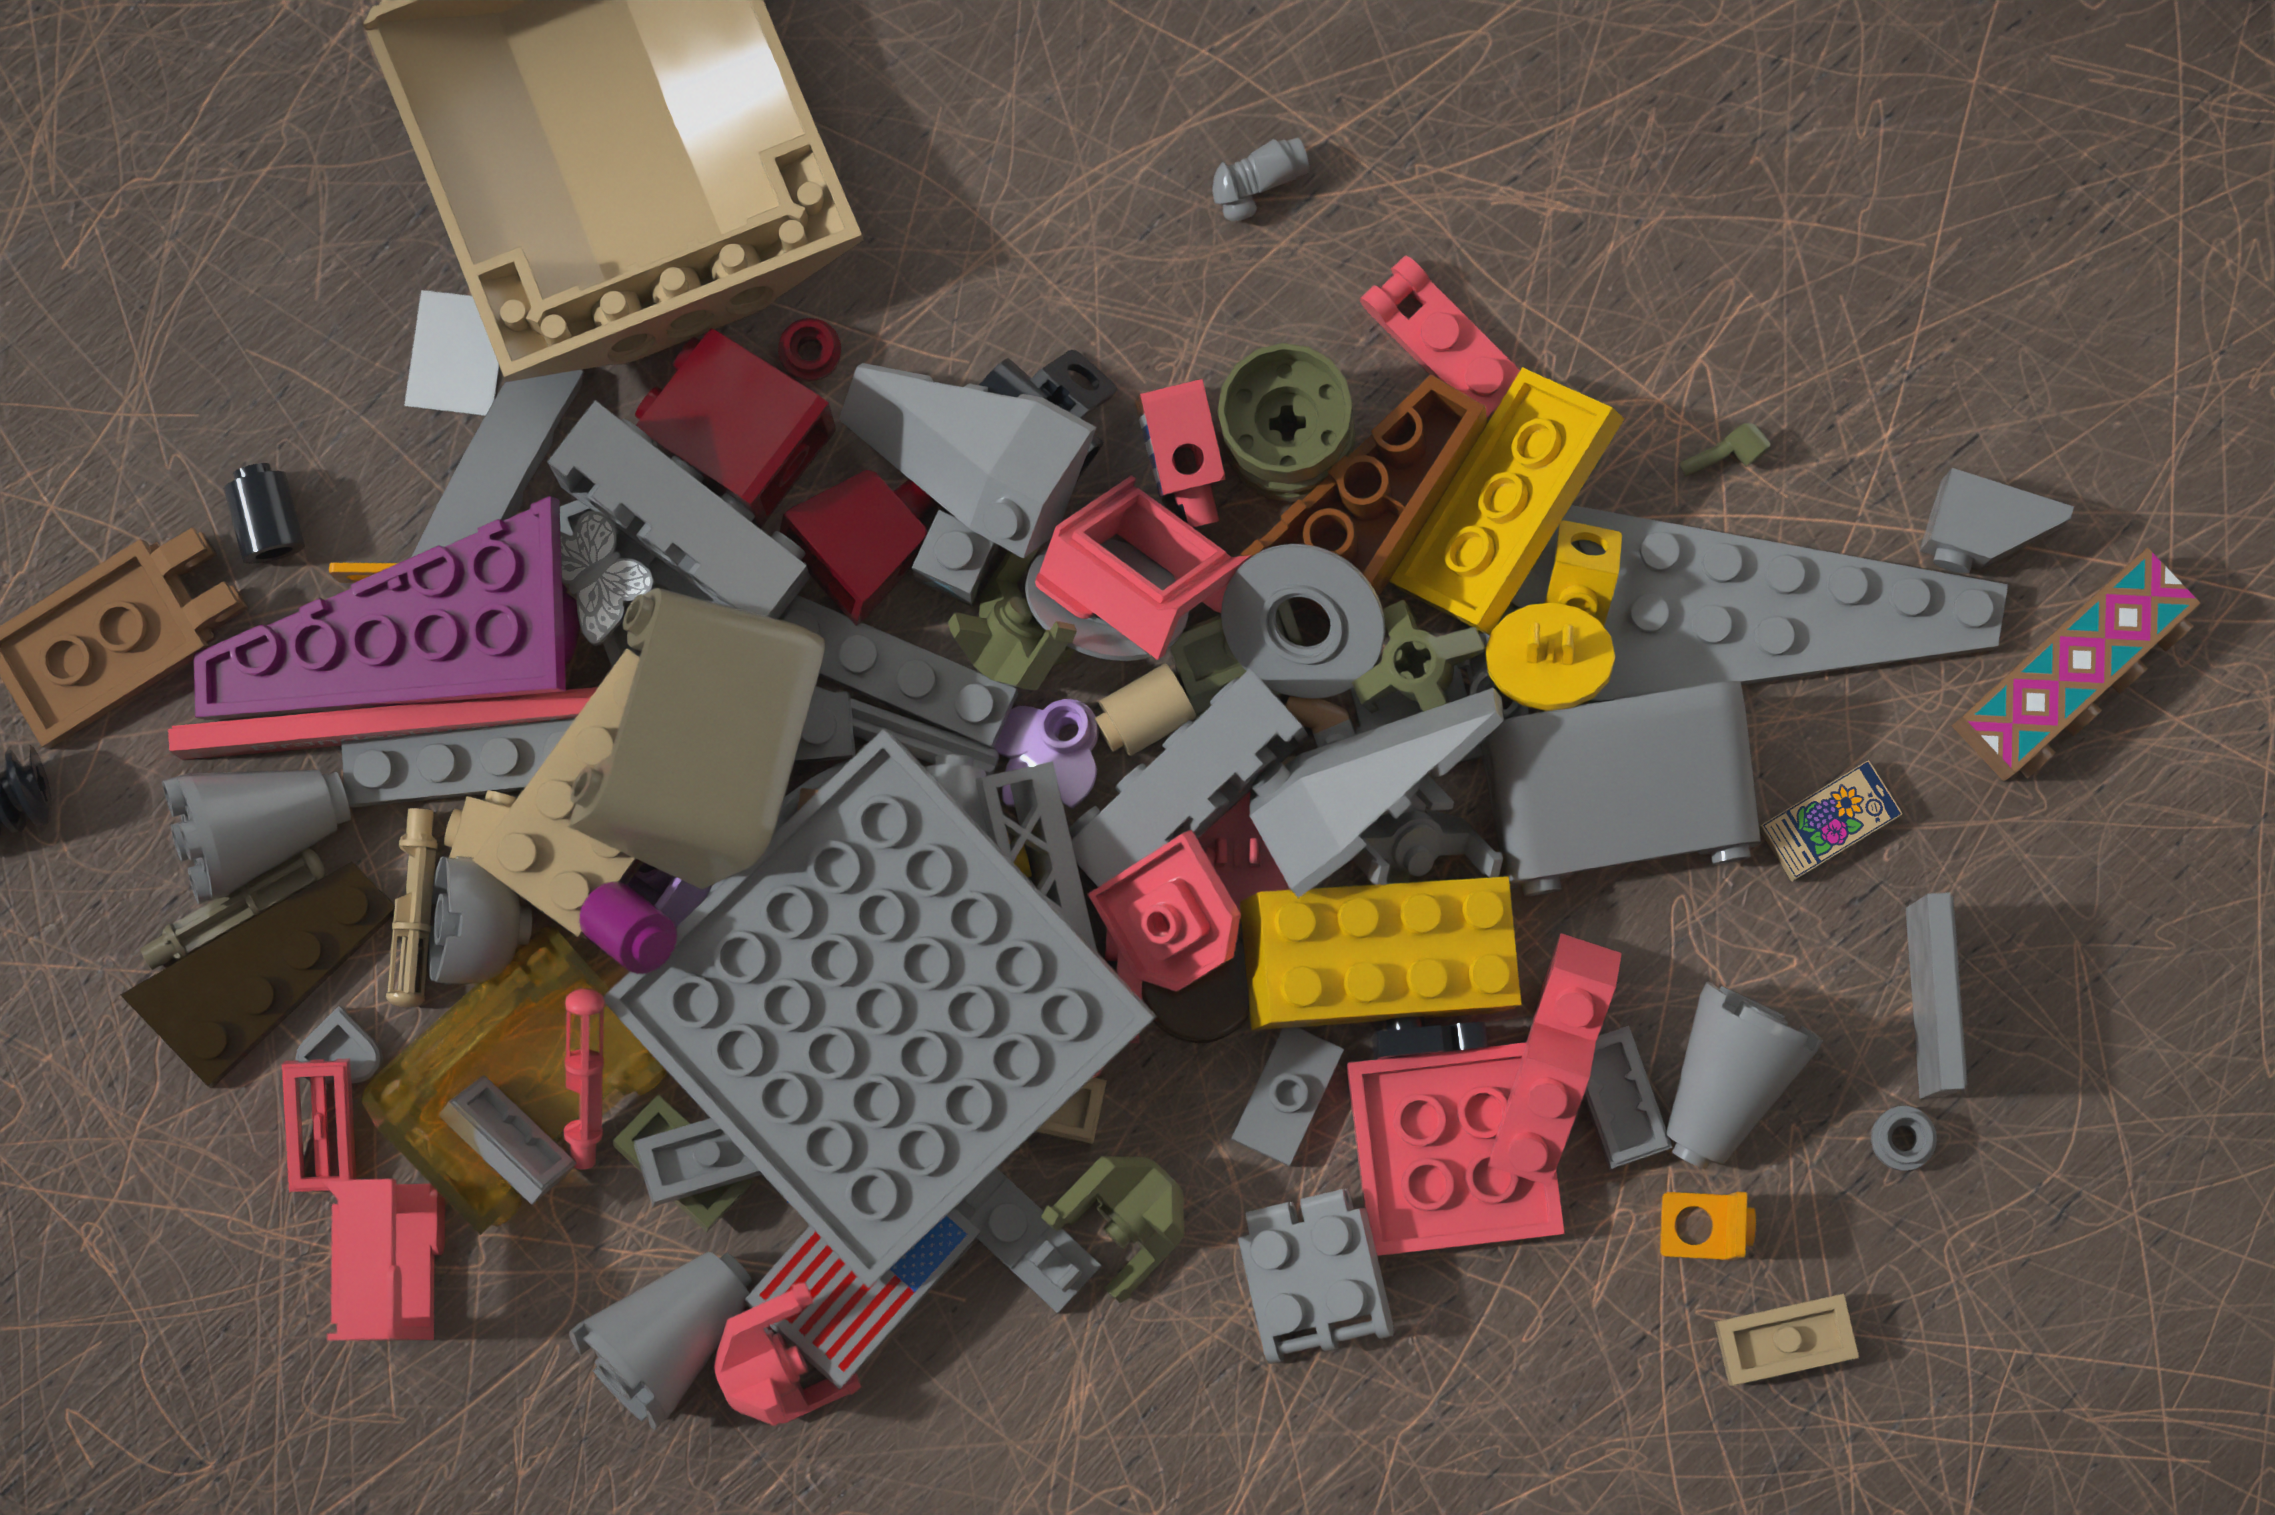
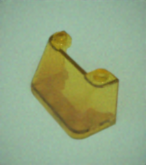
[361,925,667,1235]

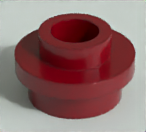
[778,318,842,381]

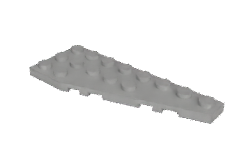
[1483,505,2008,704]

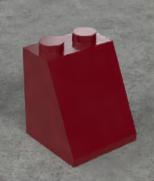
[635,328,836,529]

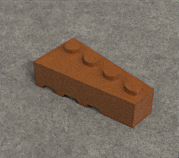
[1240,375,1488,622]

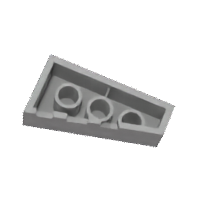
[1069,669,1309,887]

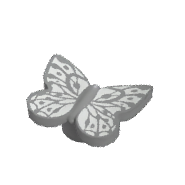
[561,511,655,646]

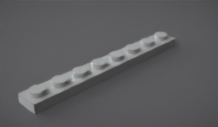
[341,691,855,808]

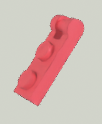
[1360,255,1520,421]

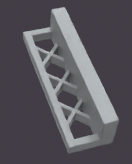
[975,761,1097,952]

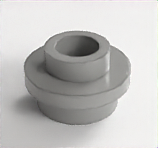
[1871,1106,1937,1171]

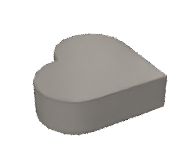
[295,1006,383,1085]

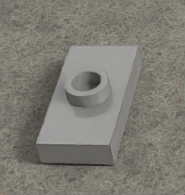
[1583,1026,1673,1170]
[1231,1027,1344,1167]
[438,1075,577,1205]

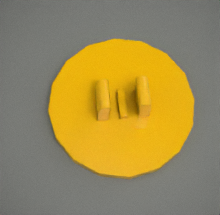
[1485,602,1615,711]

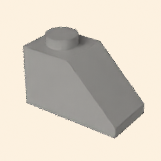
[1919,468,2074,573]

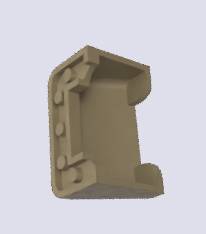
[568,588,825,890]

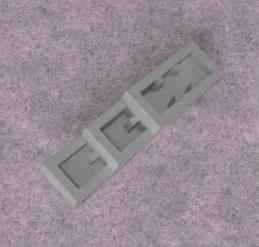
[412,370,584,557]

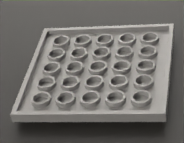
[604,729,1157,1288]

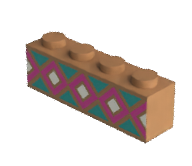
[1952,547,2200,782]

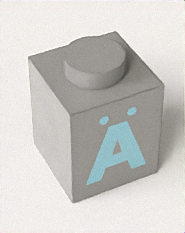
[912,510,999,606]

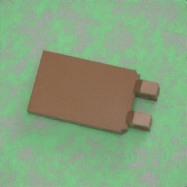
[0,527,248,749]

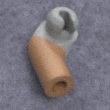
[1286,696,1357,748]

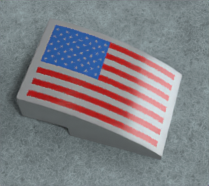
[744,1208,981,1390]

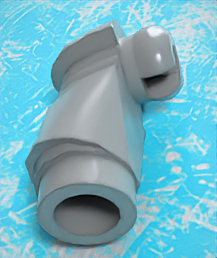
[1212,137,1310,222]

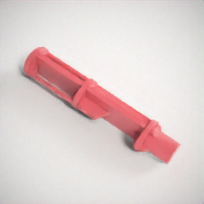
[564,989,605,1169]

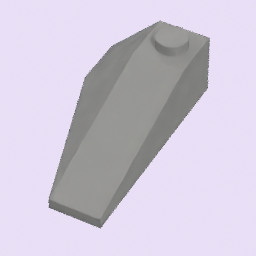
[839,363,1097,558]
[1250,688,1504,898]

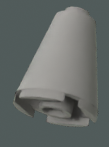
[1666,981,1823,1169]
[569,1251,752,1430]

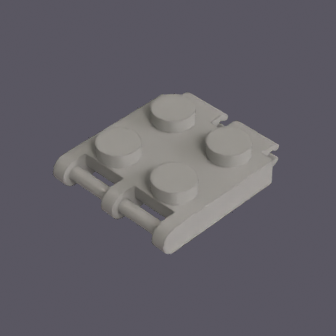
[1238,1188,1394,1364]

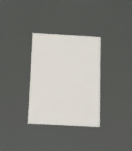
[404,290,499,416]

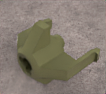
[948,546,1077,690]
[1352,600,1486,713]
[1041,1156,1185,1303]

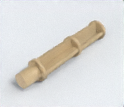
[386,808,438,1008]

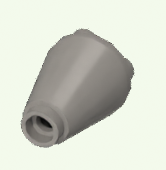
[162,770,351,904]

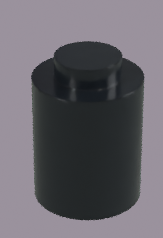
[223,463,305,564]

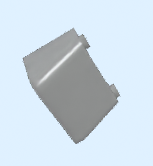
[1480,681,1761,897]

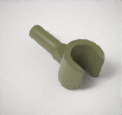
[1679,423,1770,477]

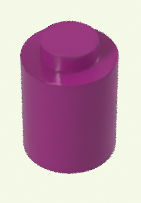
[579,881,677,974]

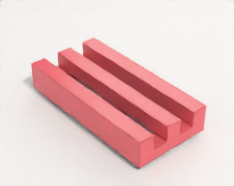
[282,1058,357,1192]

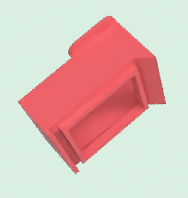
[1035,475,1252,660]
[322,1179,445,1341]

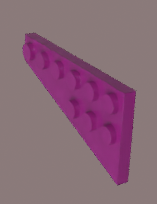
[194,496,566,720]

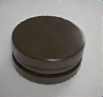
[1141,935,1250,1044]

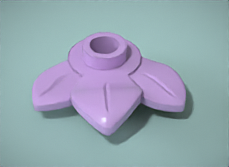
[994,699,1099,808]

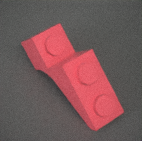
[1488,933,1622,1186]

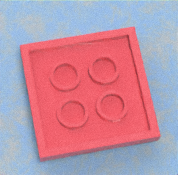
[1347,1042,1565,1256]

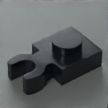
[1372,1016,1488,1060]

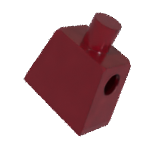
[779,470,938,626]

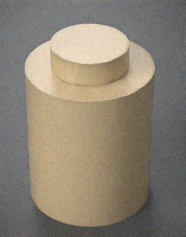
[1094,663,1197,756]

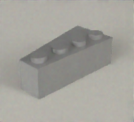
[547,401,810,619]

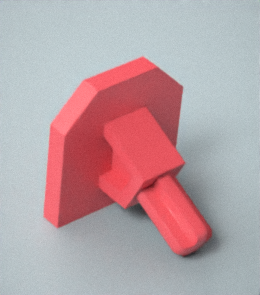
[1088,830,1241,992]

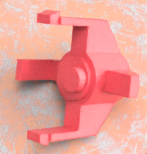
[714,1283,861,1426]

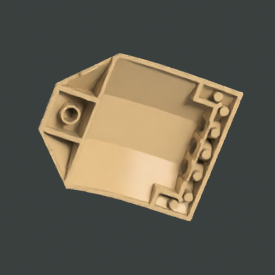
[363,0,863,382]

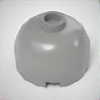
[428,856,532,985]

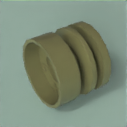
[1218,343,1356,502]

